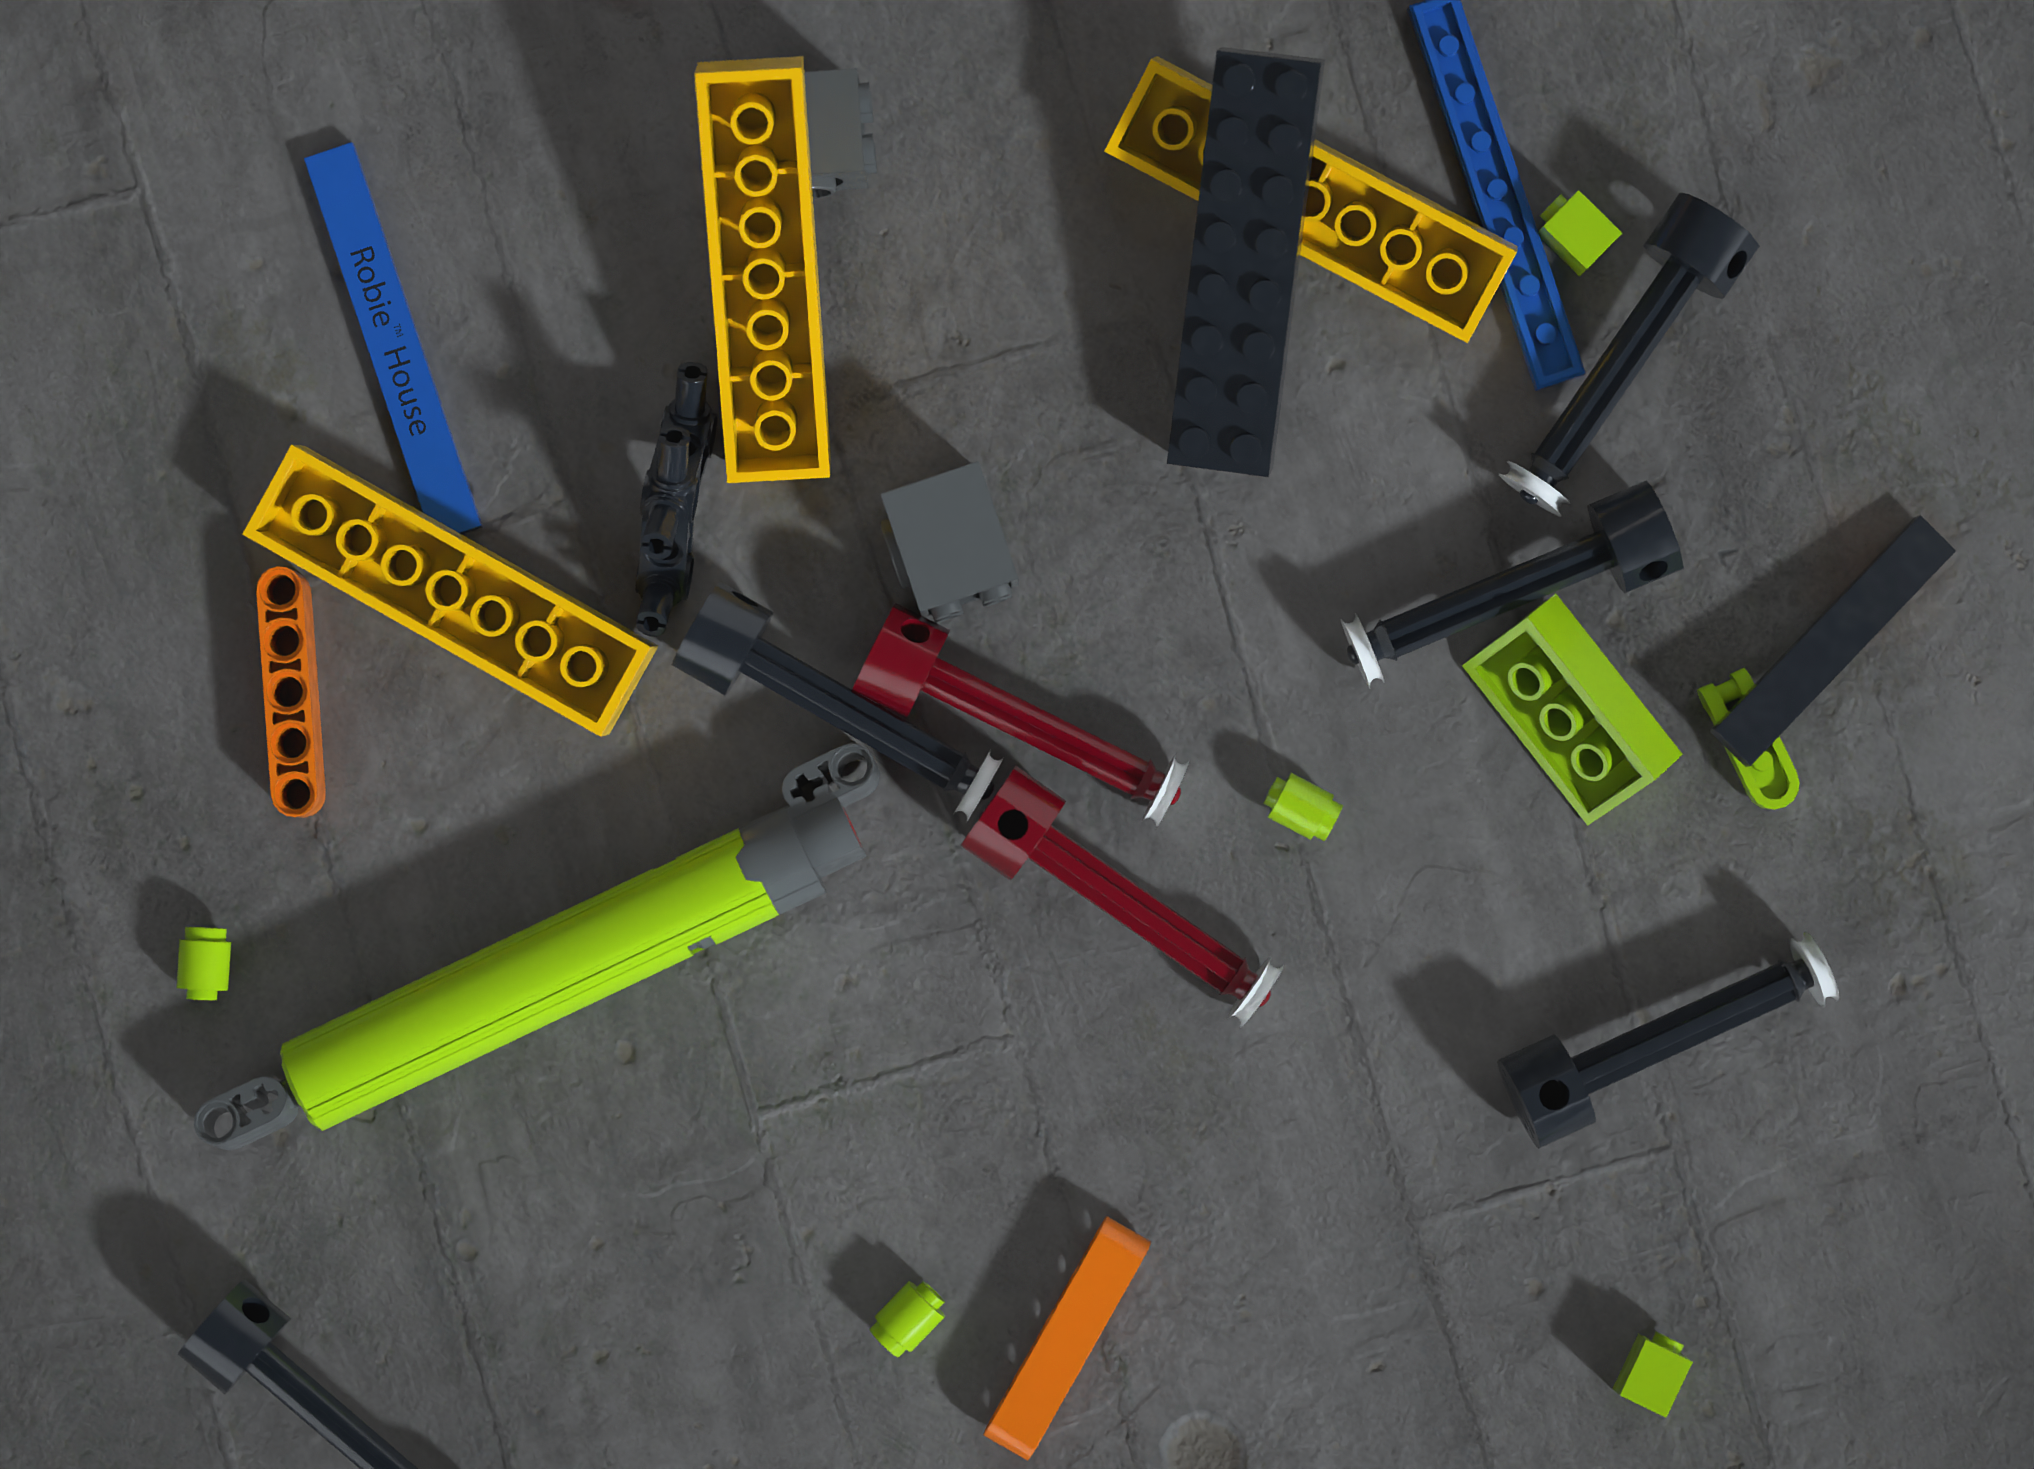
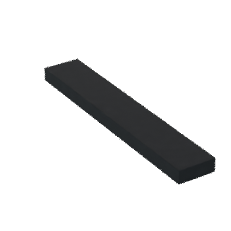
[1710,515,1956,767]

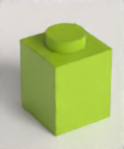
[1539,190,1622,276]
[1612,1331,1693,1418]

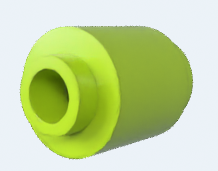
[1263,772,1343,841]
[176,927,231,1000]
[869,1281,945,1358]

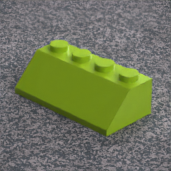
[1462,593,1683,826]

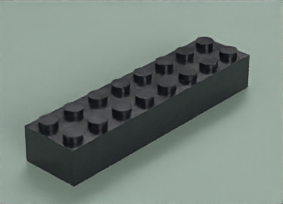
[1167,47,1325,477]

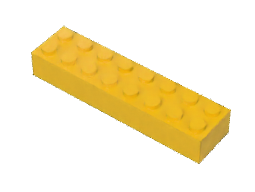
[695,56,831,483]
[1104,56,1518,343]
[242,444,659,737]

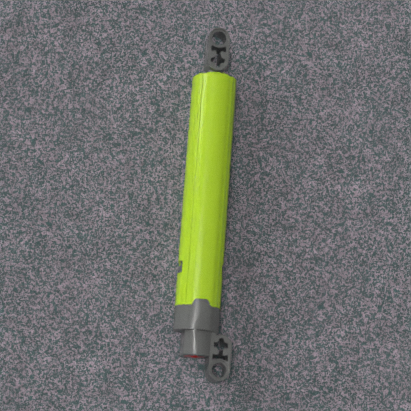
[194,743,880,1151]

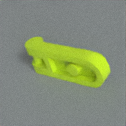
[1697,667,1800,810]

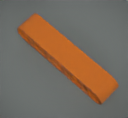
[256,566,326,818]
[983,1216,1151,1461]

